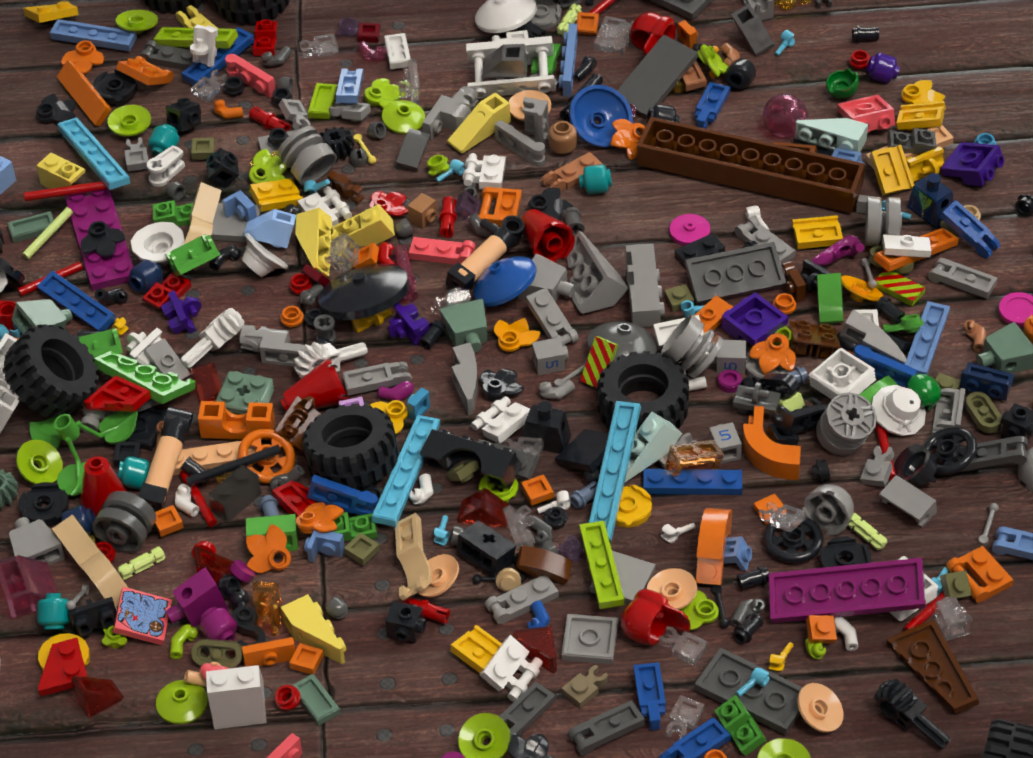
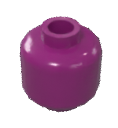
[199,607,237,641]

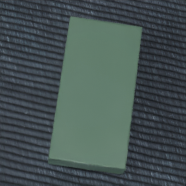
[7,211,57,243]
[292,674,341,726]

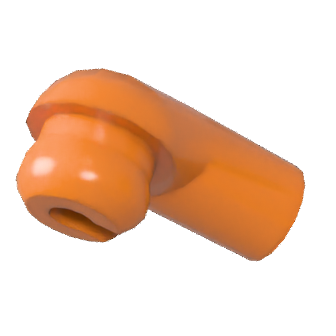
[213,99,243,119]

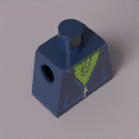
[907,173,953,230]

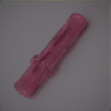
[393,244,418,302]

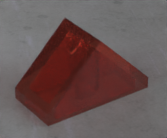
[188,362,221,403]
[457,488,510,528]
[194,546,239,585]
[512,626,557,674]
[71,676,124,718]

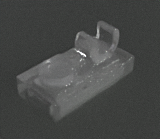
[398,60,419,105]
[503,505,535,549]

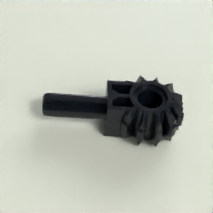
[874,678,951,749]

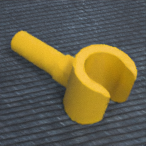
[112,317,128,336]
[769,642,794,671]

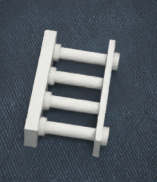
[466,36,556,99]

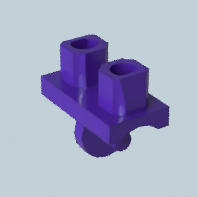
[161,290,202,334]
[388,302,429,346]

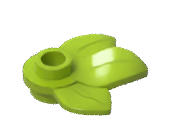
[697,44,728,77]
[364,78,405,109]
[249,149,287,184]
[679,590,719,630]

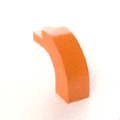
[743,406,801,480]
[696,508,733,585]

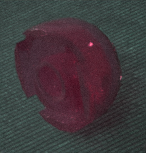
[763,93,808,138]

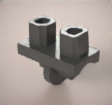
[733,382,781,420]

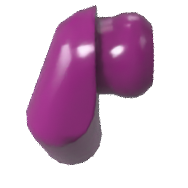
[378,381,414,401]

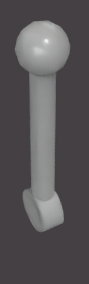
[861,258,877,289]
[554,360,587,387]
[978,503,999,546]
[66,584,89,610]

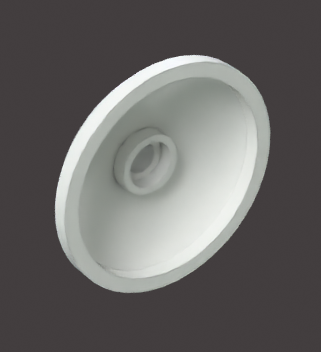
[475,0,537,33]

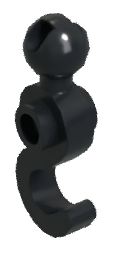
[229,588,266,647]

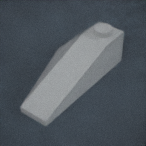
[567,231,628,314]

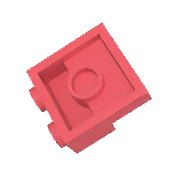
[837,95,895,133]

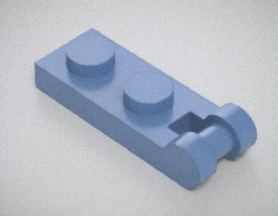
[336,69,364,105]
[992,526,1033,560]

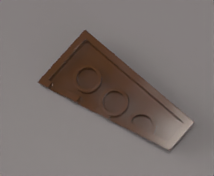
[886,619,979,714]

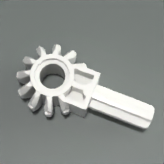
[181,308,245,368]
[294,342,368,378]

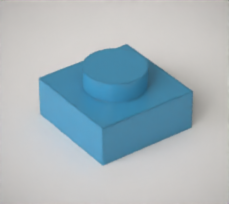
[407,387,430,421]

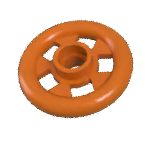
[238,429,295,484]

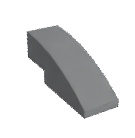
[840,310,907,364]
[451,342,478,415]

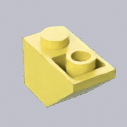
[36,153,85,189]

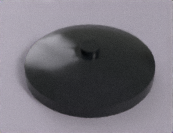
[318,264,410,320]

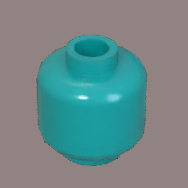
[148,124,180,156]
[579,164,612,195]
[117,456,150,490]
[37,593,70,630]

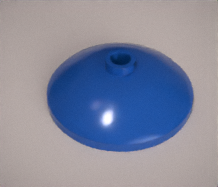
[569,85,633,148]
[473,256,537,307]

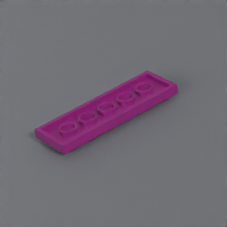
[65,189,133,291]
[769,558,926,623]

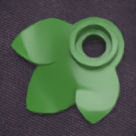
[882,314,924,333]

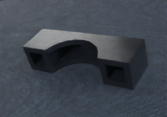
[419,429,522,489]

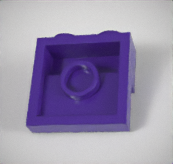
[940,142,1004,186]
[721,292,789,346]

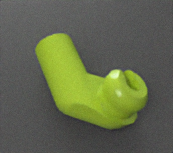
[170,624,197,659]
[805,638,826,659]

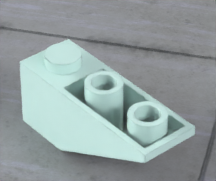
[795,118,868,152]
[625,412,682,482]

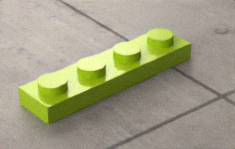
[154,27,238,49]
[579,521,624,609]

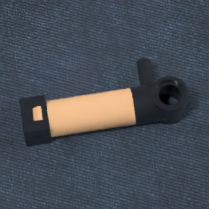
[445,215,524,297]
[139,407,193,512]

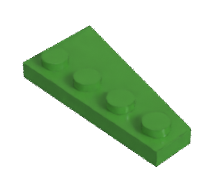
[94,351,196,404]

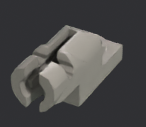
[422,86,478,141]
[240,324,305,366]

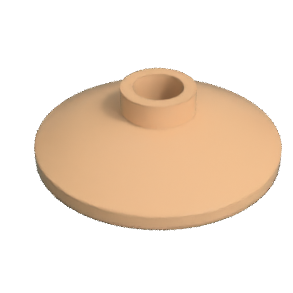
[509,90,551,121]
[418,554,459,598]
[647,568,697,610]
[797,683,843,733]

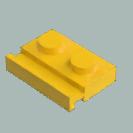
[896,101,946,130]
[869,145,914,196]
[249,178,303,212]
[792,215,843,249]
[450,625,502,673]

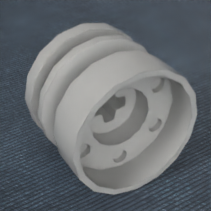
[277,126,337,185]
[661,314,724,378]
[816,392,877,456]

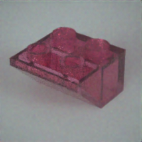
[0,555,58,618]

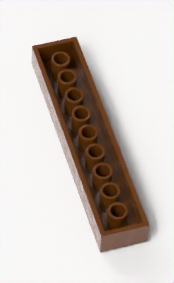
[637,117,865,213]

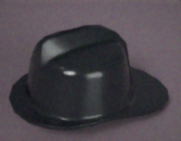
[894,444,938,487]

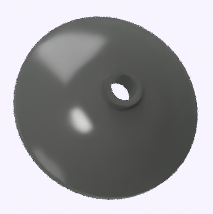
[587,321,658,362]

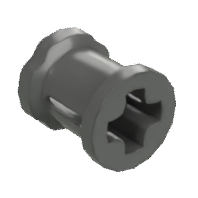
[561,207,585,237]
[314,314,336,343]

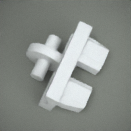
[190,25,218,67]
[126,328,162,365]

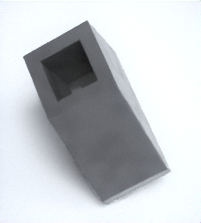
[731,3,775,57]
[483,44,528,79]

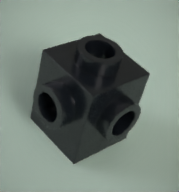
[166,98,202,132]
[206,148,239,188]
[1000,403,1033,440]
[385,601,427,643]

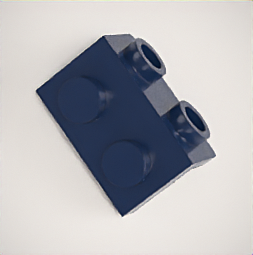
[960,362,1015,401]

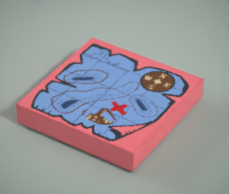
[113,587,172,645]

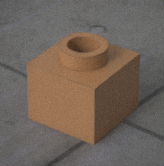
[408,193,437,229]

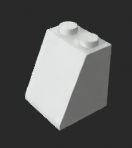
[206,665,267,730]

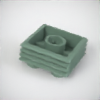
[216,371,274,415]

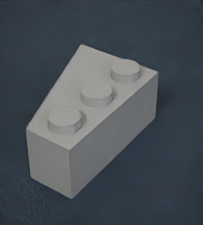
[626,243,665,327]

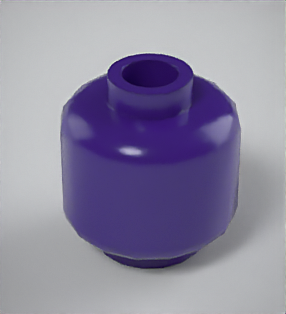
[866,53,900,84]

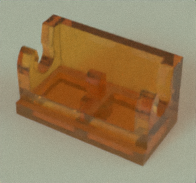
[665,440,724,476]
[252,581,282,636]

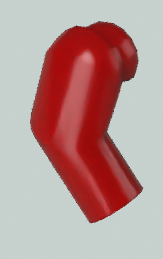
[377,242,397,265]

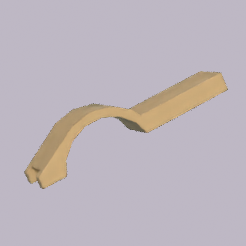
[184,182,222,271]
[395,513,432,601]
[52,515,128,611]

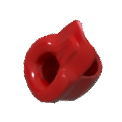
[629,12,676,55]
[621,589,691,645]

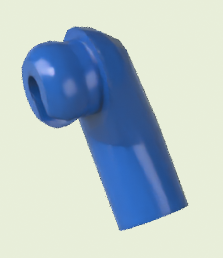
[527,600,550,635]

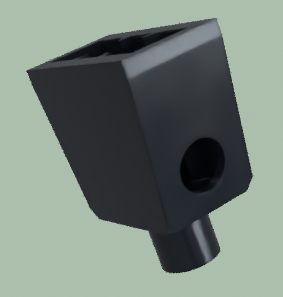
[520,401,571,454]

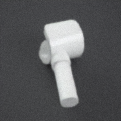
[745,206,770,230]
[537,490,570,514]
[661,523,696,543]

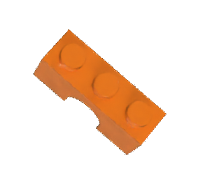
[198,401,275,440]

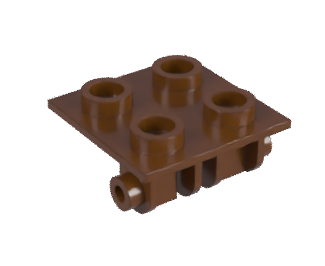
[789,320,841,358]
[274,396,322,453]

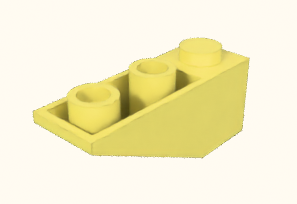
[447,92,511,154]
[330,204,395,250]
[295,207,332,278]
[281,594,346,664]

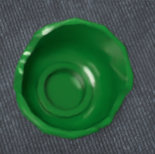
[826,68,859,100]
[907,374,941,410]

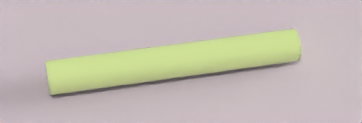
[22,207,73,260]

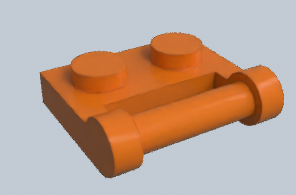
[116,56,174,85]
[478,187,522,226]
[946,546,1013,603]

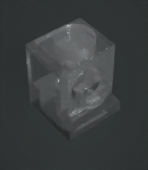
[326,232,359,274]
[934,597,972,641]

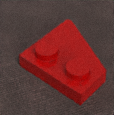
[84,375,151,412]
[272,481,327,518]
[38,638,89,697]

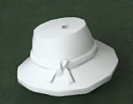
[131,222,185,266]
[242,233,288,278]
[871,385,926,437]

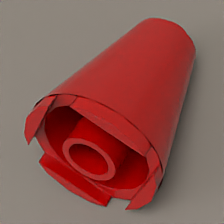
[522,209,575,263]
[280,358,349,412]
[80,456,127,516]

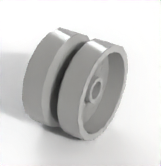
[865,197,902,246]

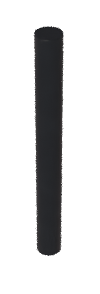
[186,444,282,487]

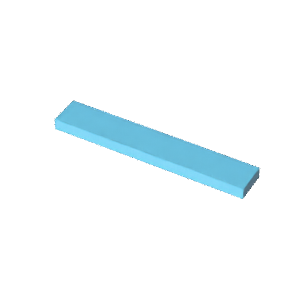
[57,117,130,190]
[589,401,641,542]
[372,415,440,527]

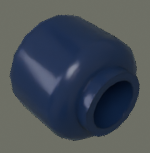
[129,260,163,293]
[60,505,96,536]

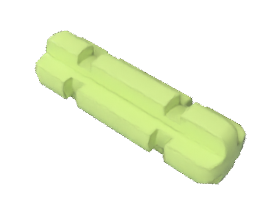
[557,3,582,36]
[848,513,887,550]
[117,547,165,580]

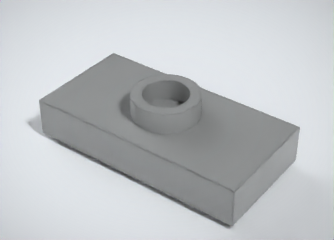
[144,338,191,381]

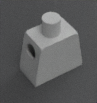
[517,254,576,302]
[9,517,65,577]

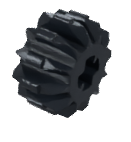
[319,126,354,162]

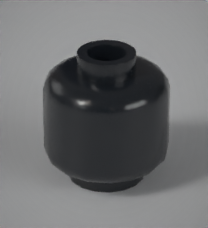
[725,58,756,90]
[646,104,680,125]

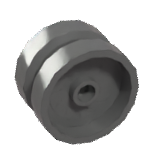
[92,491,156,553]

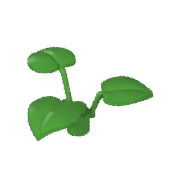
[29,410,138,496]

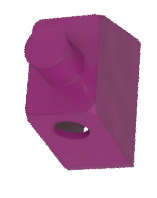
[165,567,229,626]

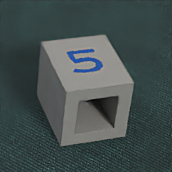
[532,337,569,375]
[712,340,746,374]
[709,422,742,464]

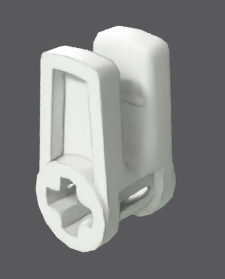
[147,146,185,187]

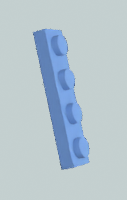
[50,19,137,52]
[559,23,578,97]
[905,301,950,375]

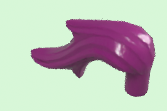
[811,235,864,266]

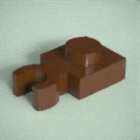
[327,171,364,203]
[782,261,806,303]

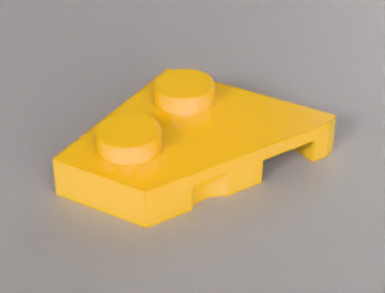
[24,1,78,23]

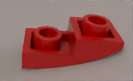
[253,19,278,56]
[142,272,192,310]

